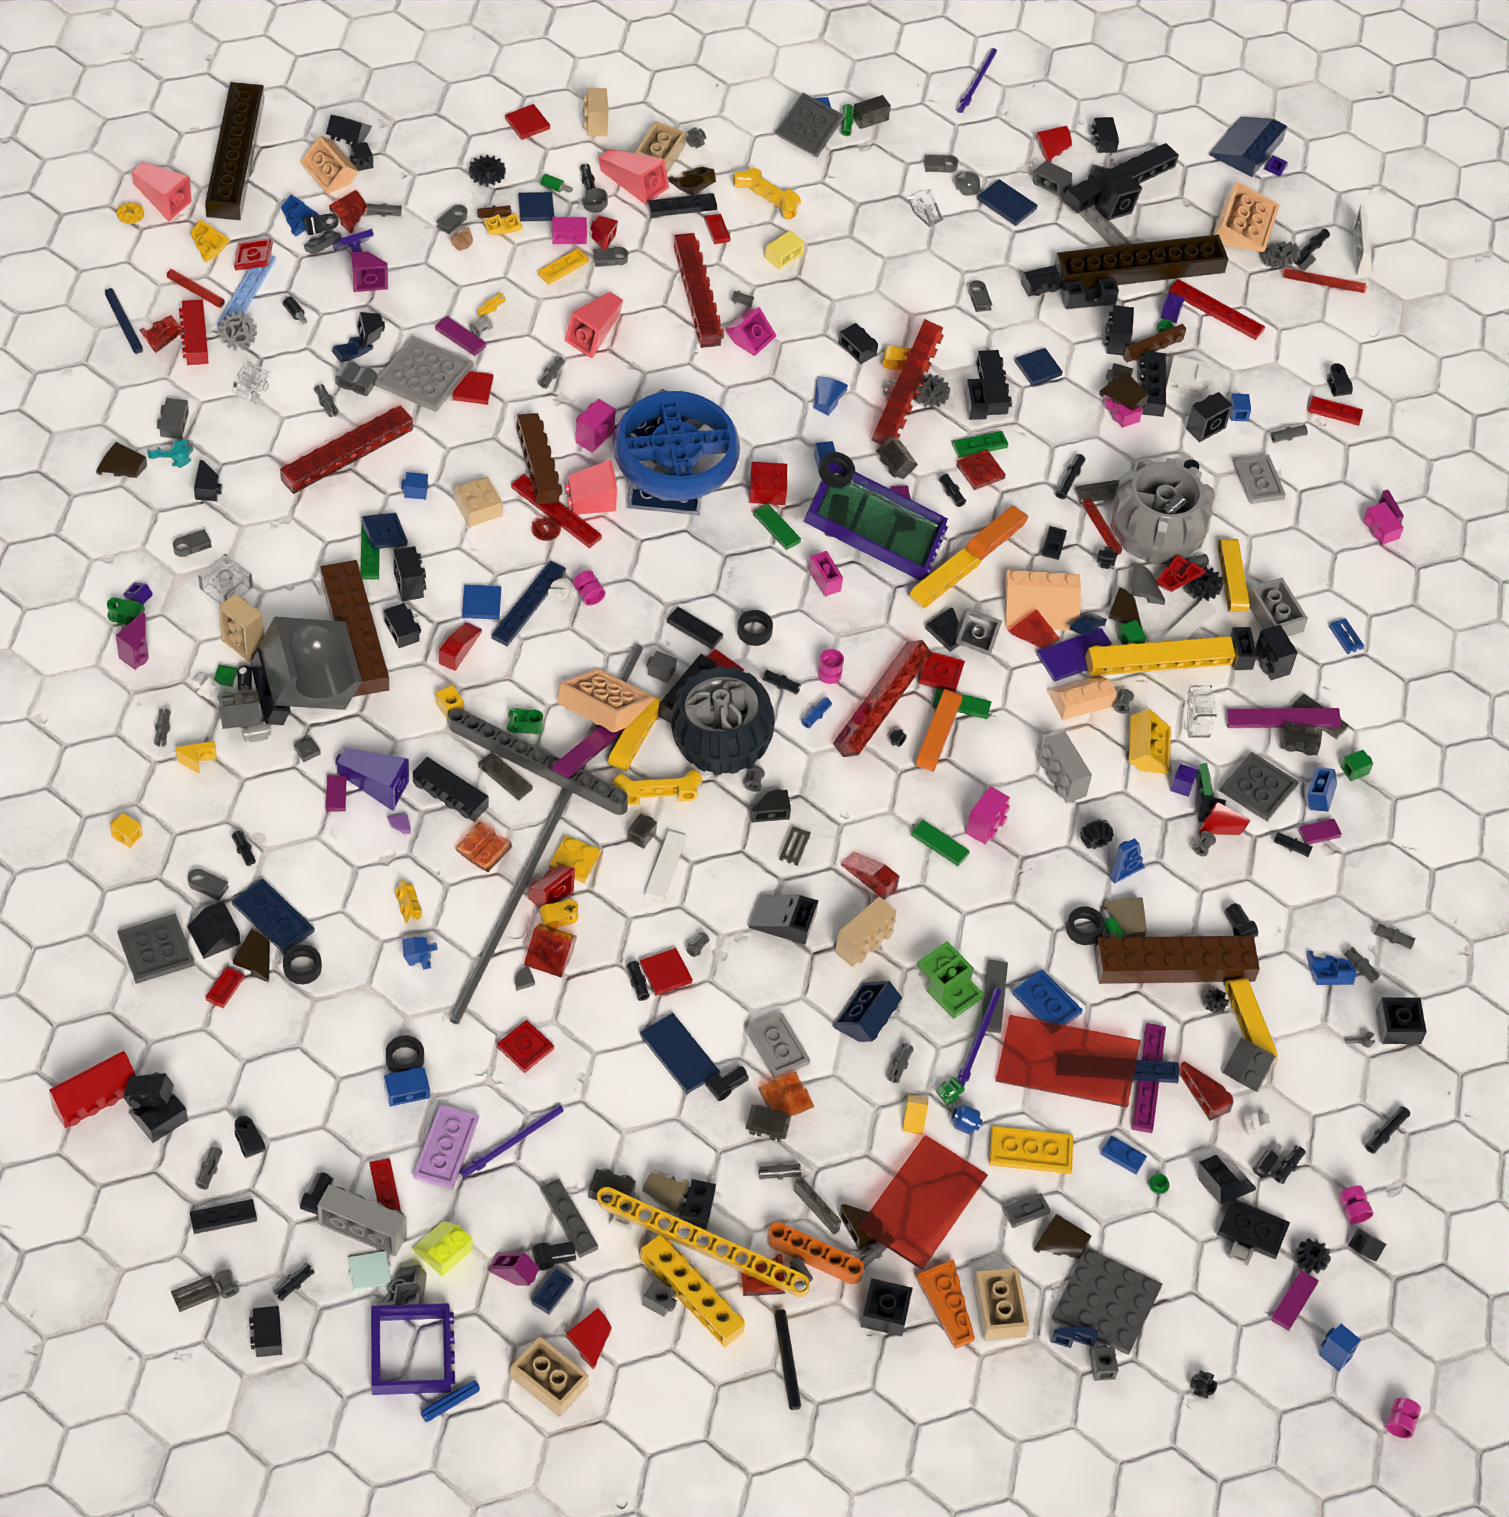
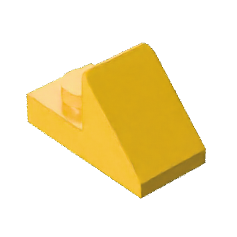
[175,741,217,773]

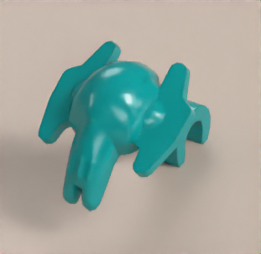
[147,439,193,468]

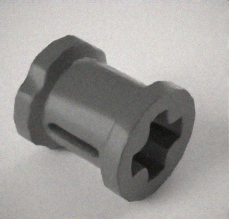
[1113,689,1134,714]
[744,766,765,792]
[1192,831,1216,857]
[214,1269,240,1299]

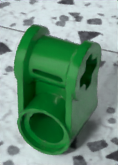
[107,597,145,625]
[506,708,544,735]

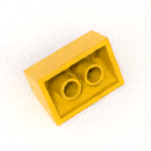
[1128,708,1171,774]

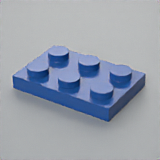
[1012,969,1083,1035]

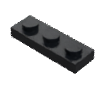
[667,607,723,650]
[190,1199,257,1234]

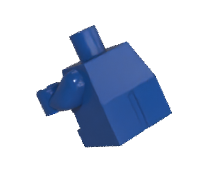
[402,937,438,970]

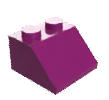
[350,251,388,292]
[116,613,149,670]

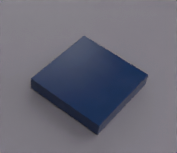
[518,192,554,222]
[1015,348,1063,386]
[361,513,408,550]

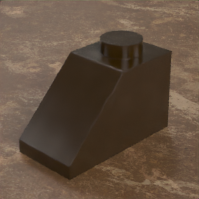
[839,1204,883,1249]

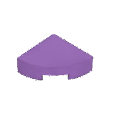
[388,814,411,834]

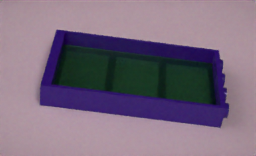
[803,463,948,581]

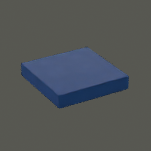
[462,585,502,620]

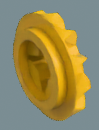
[116,201,144,224]

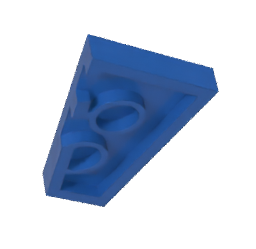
[1110,838,1145,884]

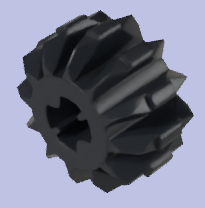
[1080,819,1114,849]
[1295,1238,1331,1274]

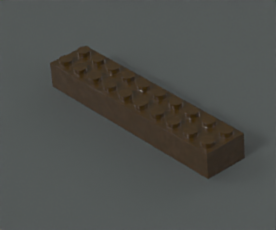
[205,82,265,220]
[1054,234,1229,291]

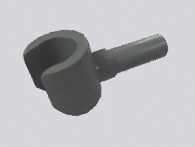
[1346,1032,1375,1048]

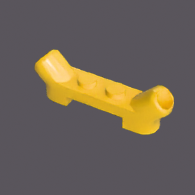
[733,167,801,219]
[612,770,703,805]

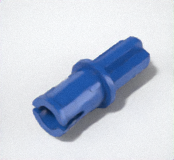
[801,697,832,729]

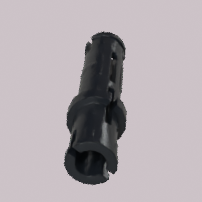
[1293,228,1330,265]
[1055,454,1086,500]
[1365,1106,1411,1154]

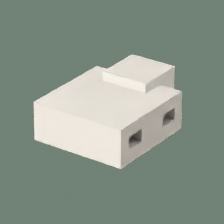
[1166,355,1216,397]

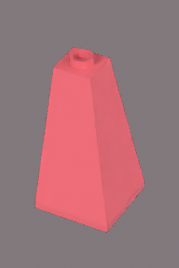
[598,149,669,204]
[132,162,192,221]
[565,292,623,358]

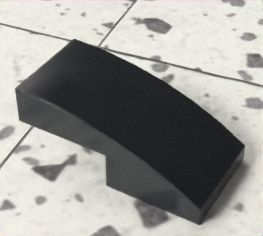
[1041,526,1067,560]

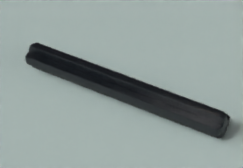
[774,1309,801,1410]

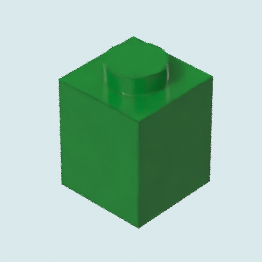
[1340,749,1374,782]

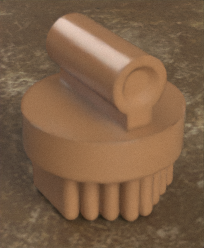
[451,227,473,251]

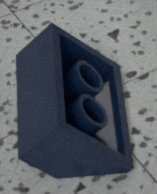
[832,981,902,1042]

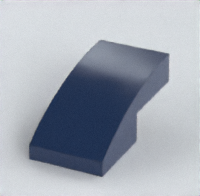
[332,336,373,363]
[1070,613,1107,636]
[1050,1327,1099,1348]

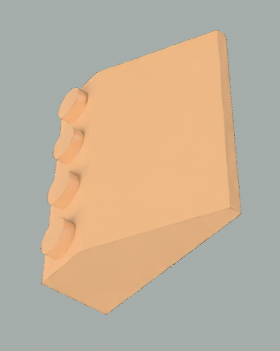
[1213,181,1280,252]
[1004,570,1081,631]
[558,668,655,732]

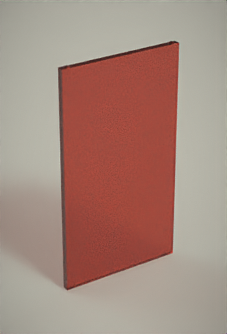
[995,1015,1141,1108]
[858,1135,988,1270]

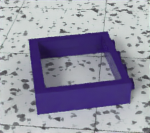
[371,1303,455,1395]

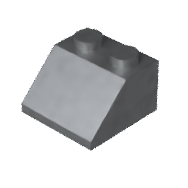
[955,608,1002,656]

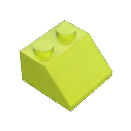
[412,1221,473,1277]

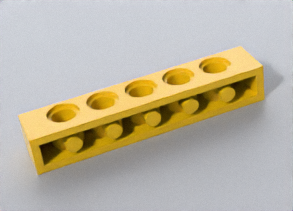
[640,1235,745,1348]

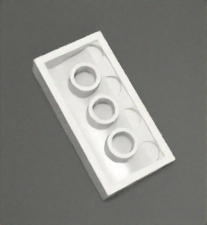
[1353,204,1372,277]

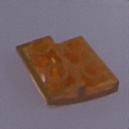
[455,822,512,872]
[758,1071,814,1123]

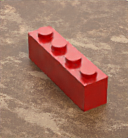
[179,299,209,365]

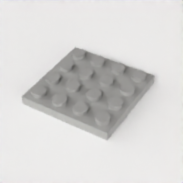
[375,336,474,412]

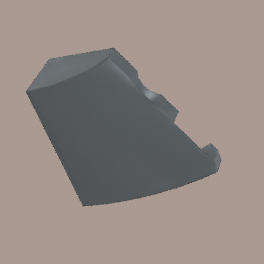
[1131,563,1165,605]
[377,1265,427,1306]

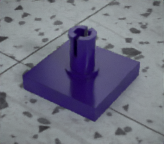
[332,229,374,253]

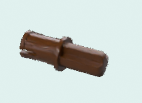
[477,205,512,218]

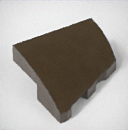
[668,166,716,195]
[1099,372,1149,410]
[96,442,147,478]
[1108,587,1142,628]
[232,929,270,982]
[1033,1214,1092,1258]

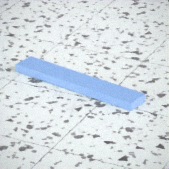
[217,256,276,331]

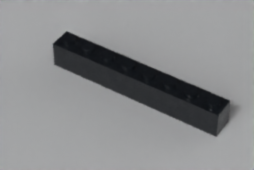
[1064,143,1179,214]

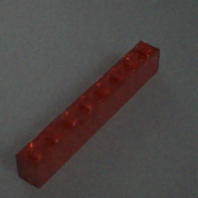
[673,233,724,348]
[871,319,944,449]
[280,405,413,494]
[833,640,932,757]

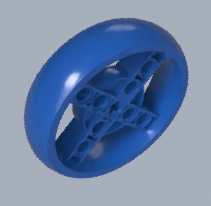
[613,391,740,501]

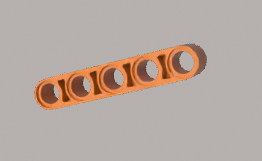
[966,506,1028,560]
[915,689,963,772]
[767,1222,864,1284]

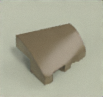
[1103,897,1147,937]
[642,1169,689,1213]

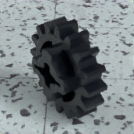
[469,154,506,187]
[1183,565,1223,601]

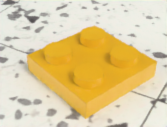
[549,835,601,883]

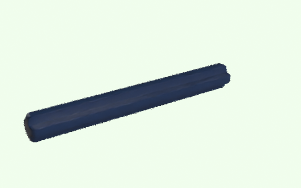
[104,288,143,354]

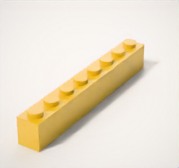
[1085,636,1236,676]

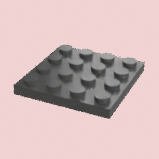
[1051,1247,1163,1355]

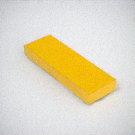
[538,248,589,285]

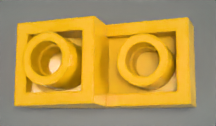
[483,213,523,235]

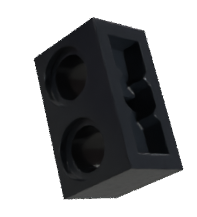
[679,1179,716,1230]

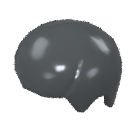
[955,171,981,196]
[582,188,608,213]

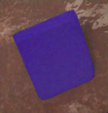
[1265,155,1288,177]
[123,582,153,605]

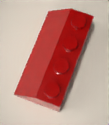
[49,1051,136,1129]

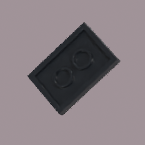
[1217,1199,1290,1260]

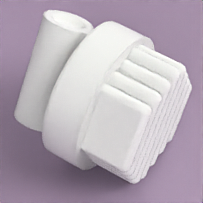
[548,578,574,600]
[192,674,220,700]
[1244,1111,1271,1136]

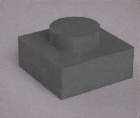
[294,737,321,762]

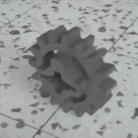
[1263,241,1300,268]
[912,374,950,408]

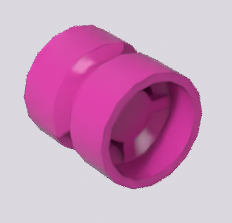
[573,570,606,606]
[818,649,844,684]
[1338,1186,1374,1224]
[1386,1397,1421,1439]

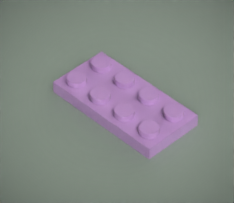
[413,1104,480,1190]

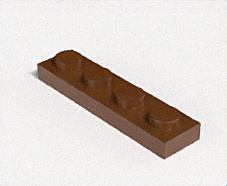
[1123,324,1186,363]

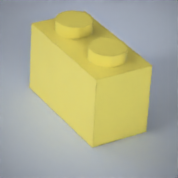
[765,230,805,269]

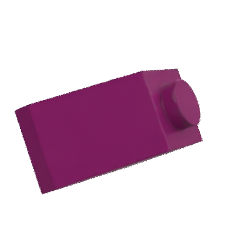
[488,1252,540,1286]

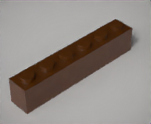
[516,413,563,504]

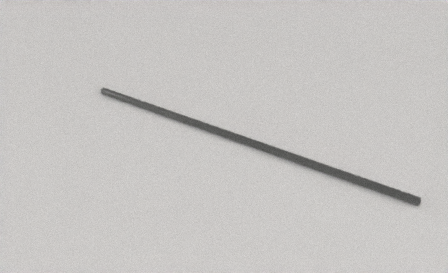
[450,644,643,1025]

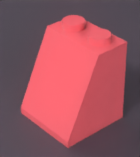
[565,460,617,515]

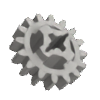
[218,311,257,350]

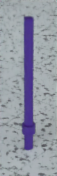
[957,48,997,113]
[957,988,1002,1095]
[460,1105,564,1178]

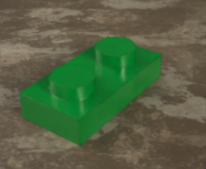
[1197,763,1214,799]

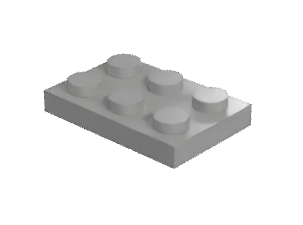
[1234,454,1286,504]
[746,1013,811,1079]

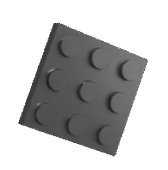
[775,93,845,158]
[1220,752,1299,822]
[117,913,195,984]

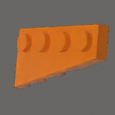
[916,1259,975,1349]

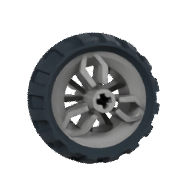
[671,666,775,775]

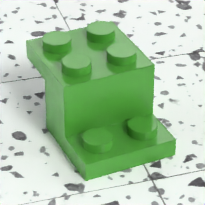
[917,941,984,1019]

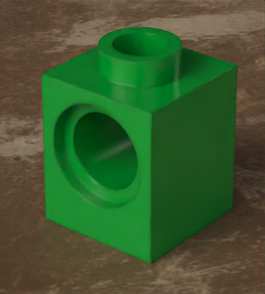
[1117,620,1147,645]

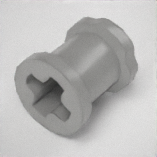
[469,315,493,337]
[1228,1241,1254,1266]

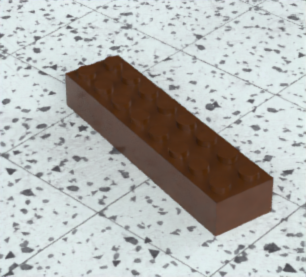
[320,560,389,697]
[1095,935,1260,984]

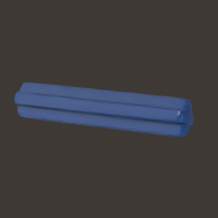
[421,1380,480,1422]

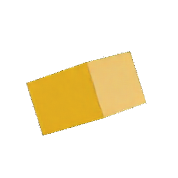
[903,1094,929,1135]

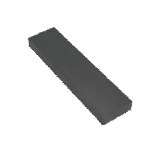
[982,959,1008,1033]

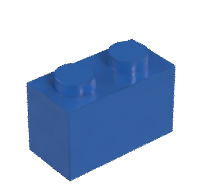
[1307,767,1337,812]
[384,1067,430,1107]
[1319,1323,1361,1372]

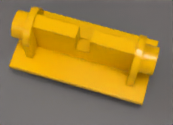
[395,879,423,923]

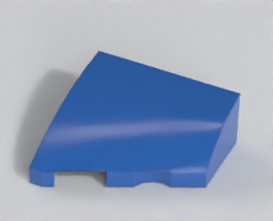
[281,194,319,237]
[814,376,848,416]
[1307,951,1357,985]

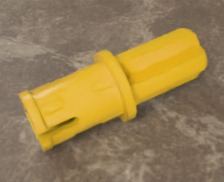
[477,292,506,317]

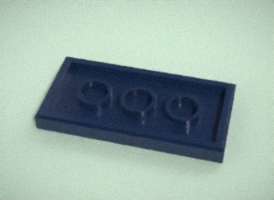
[232,878,315,954]
[640,1013,720,1095]

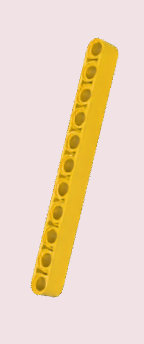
[597,1187,810,1297]

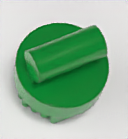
[936,1077,965,1106]

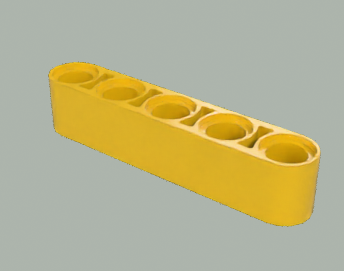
[1218,539,1249,612]
[909,546,982,608]
[608,695,662,771]
[1225,977,1278,1062]

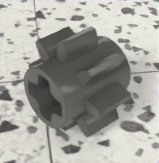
[686,127,707,149]

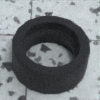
[818,452,855,488]
[737,610,773,646]
[1066,906,1105,945]
[283,944,322,985]
[386,1035,424,1072]

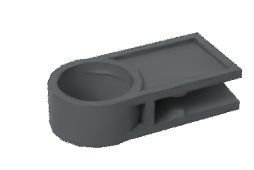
[924,155,959,173]
[436,205,467,235]
[593,247,628,267]
[968,280,993,312]
[173,529,212,557]
[188,869,229,901]

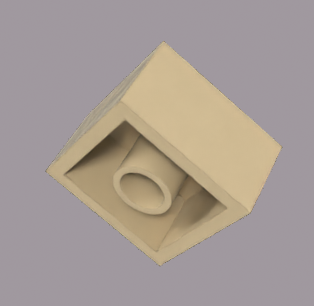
[583,88,609,136]
[454,476,503,527]

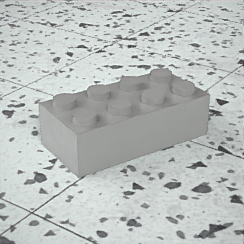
[318,1184,407,1257]

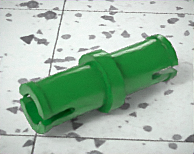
[841,104,854,136]

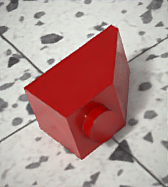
[590,215,618,250]

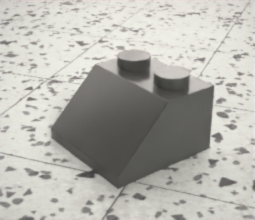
[1222,1037,1277,1092]

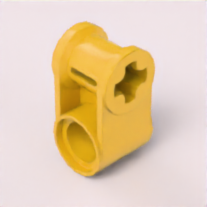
[882,346,917,371]
[539,899,579,930]

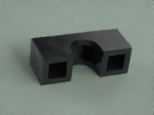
[1062,278,1119,309]

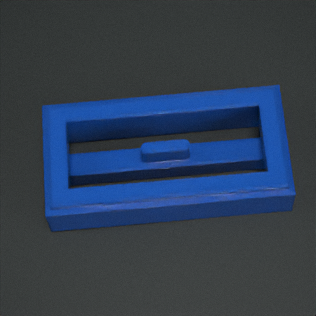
[1329,618,1364,654]

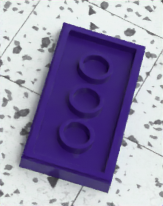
[1036,628,1113,682]

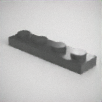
[540,1179,599,1258]

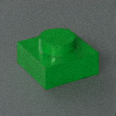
[214,664,237,687]

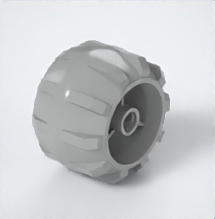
[1110,457,1215,564]

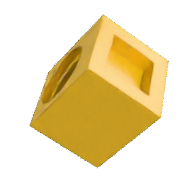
[436,685,464,720]
[110,813,143,848]

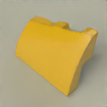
[190,220,230,262]

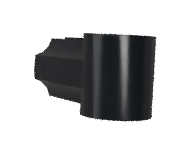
[1224,903,1259,938]
[705,1065,749,1101]
[300,1172,334,1215]
[532,1241,576,1271]

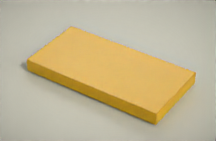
[989,1126,1073,1174]

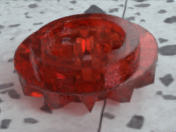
[531,516,561,541]

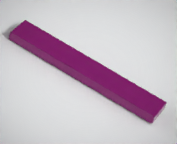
[1226,708,1341,728]
[552,726,625,778]
[1132,1023,1166,1134]

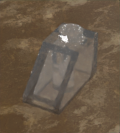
[907,189,943,227]

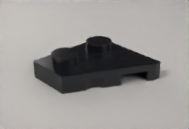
[925,607,960,652]

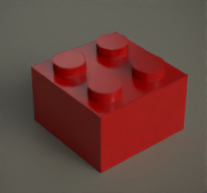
[749,462,788,505]

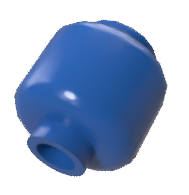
[951,1104,983,1134]

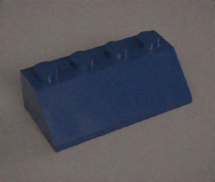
[627,473,702,515]

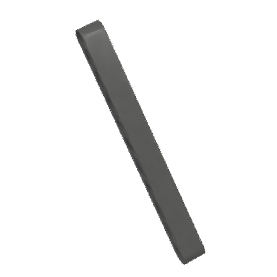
[448,708,628,815]

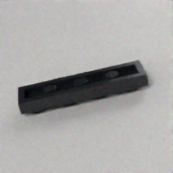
[647,193,717,217]

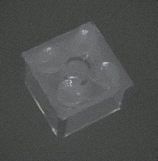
[198,554,253,605]

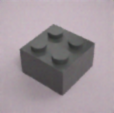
[218,689,261,729]

